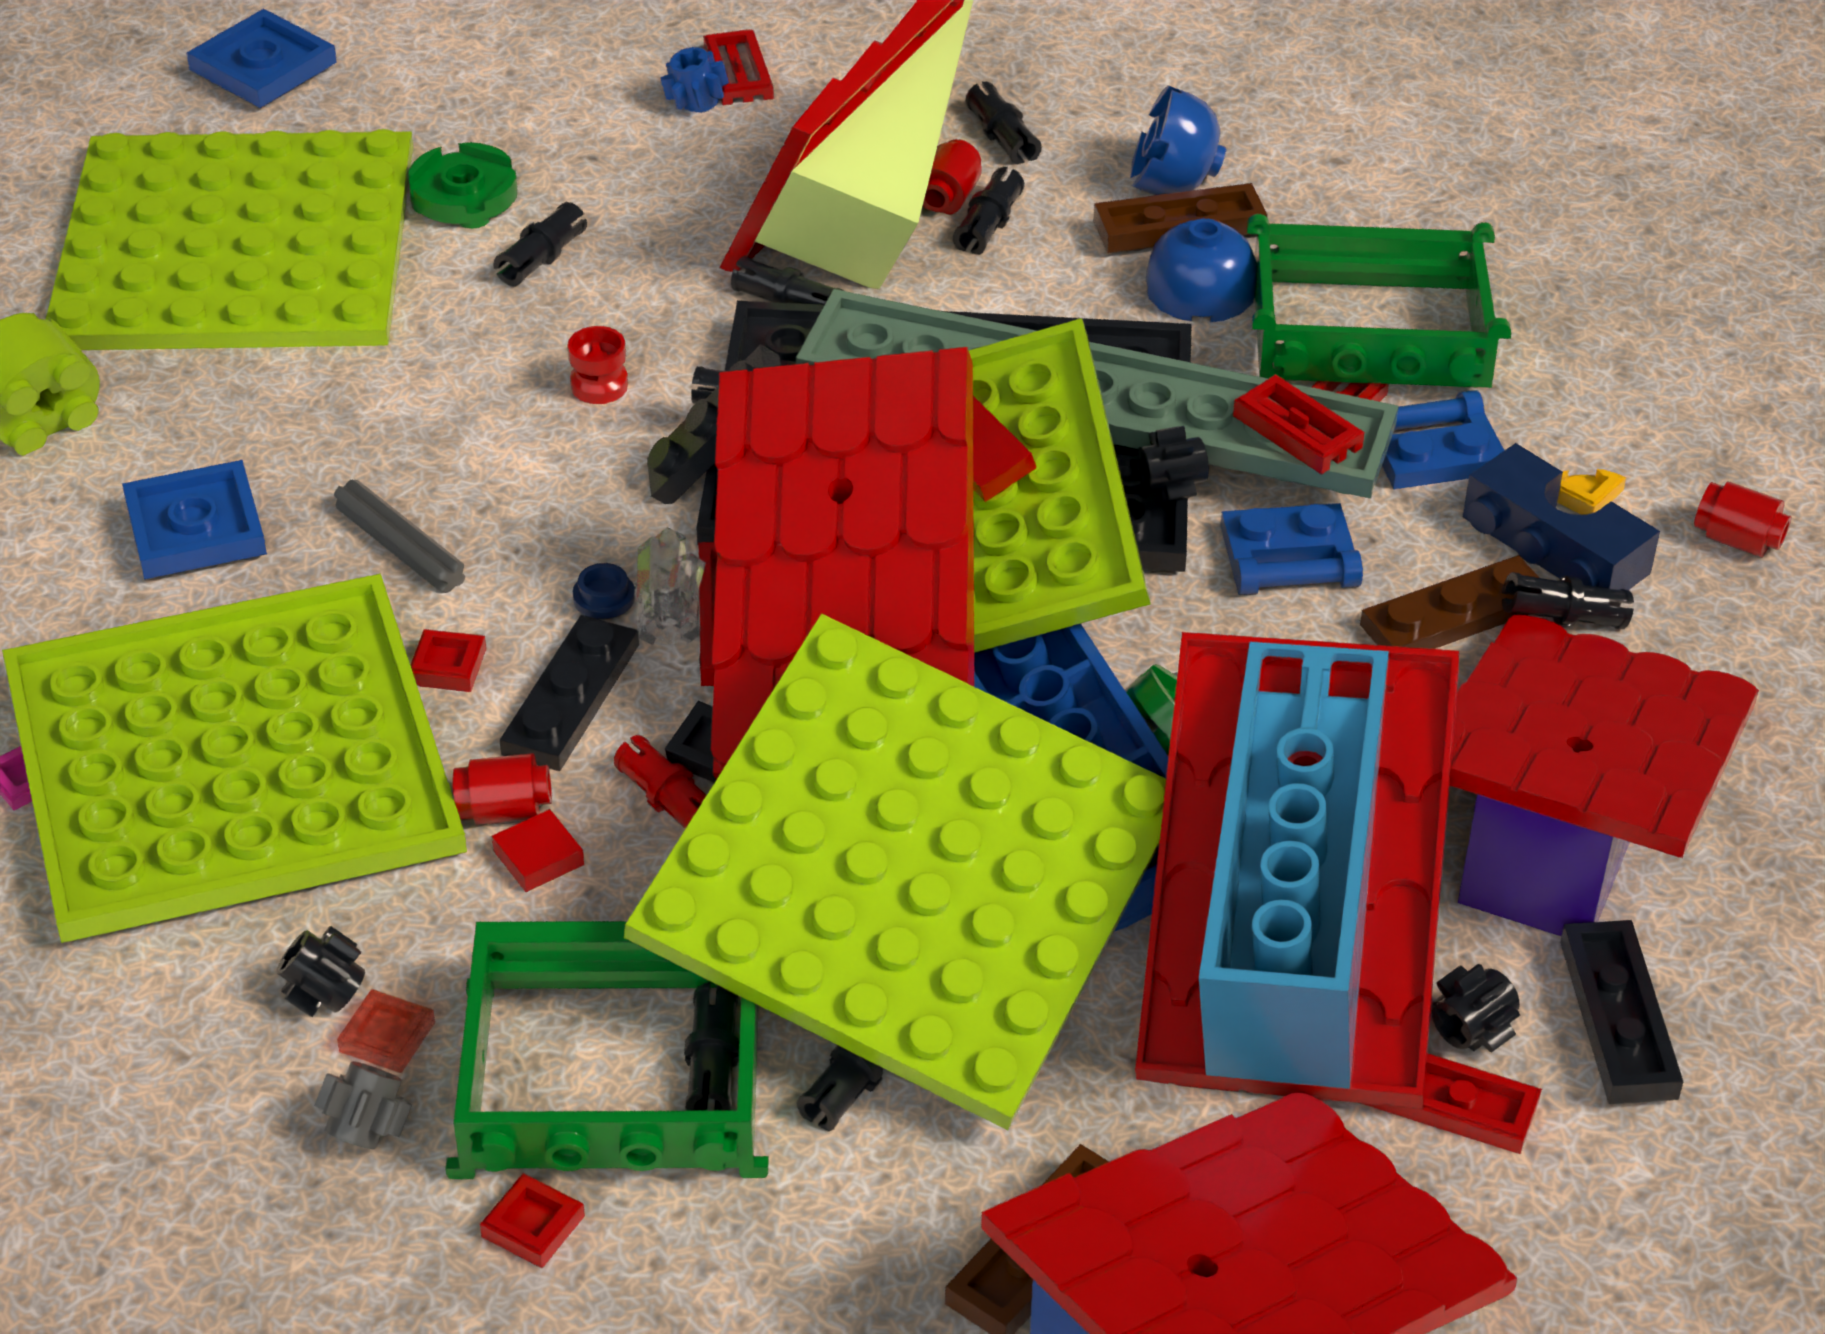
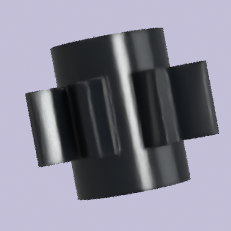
[1136,426,1209,503]
[276,926,365,1017]
[1432,964,1520,1053]

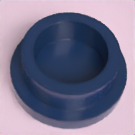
[572,563,635,619]

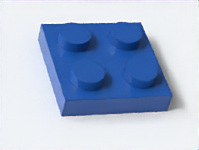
[186,8,337,108]
[122,460,267,580]

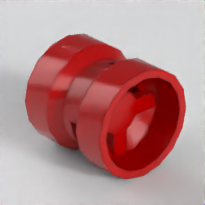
[567,326,628,404]

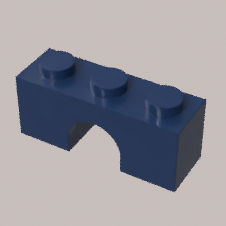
[1462,443,1660,590]

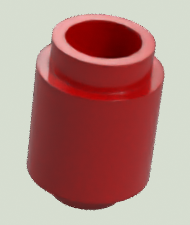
[923,139,982,215]
[1694,481,1792,558]
[453,753,552,825]

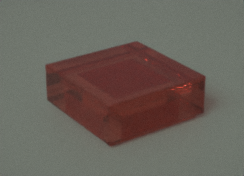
[337,989,435,1073]

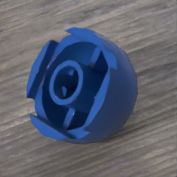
[1130,85,1226,195]
[1146,218,1257,322]

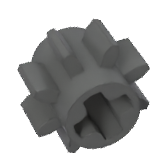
[314,1061,412,1149]

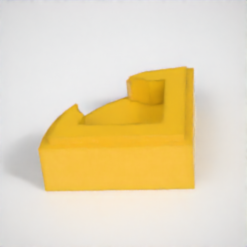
[1557,469,1626,515]

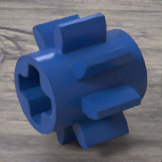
[660,47,729,113]

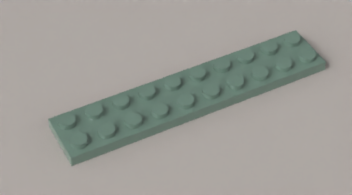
[796,289,1399,499]

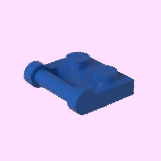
[1382,390,1505,490]
[1220,503,1363,595]

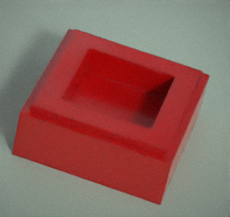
[410,629,487,692]
[492,809,585,892]
[480,1173,585,1268]

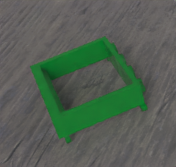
[1247,214,1511,388]
[445,921,769,1179]

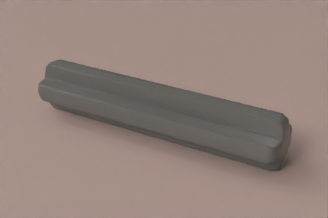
[334,479,466,593]

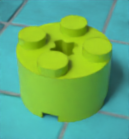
[0,313,100,456]

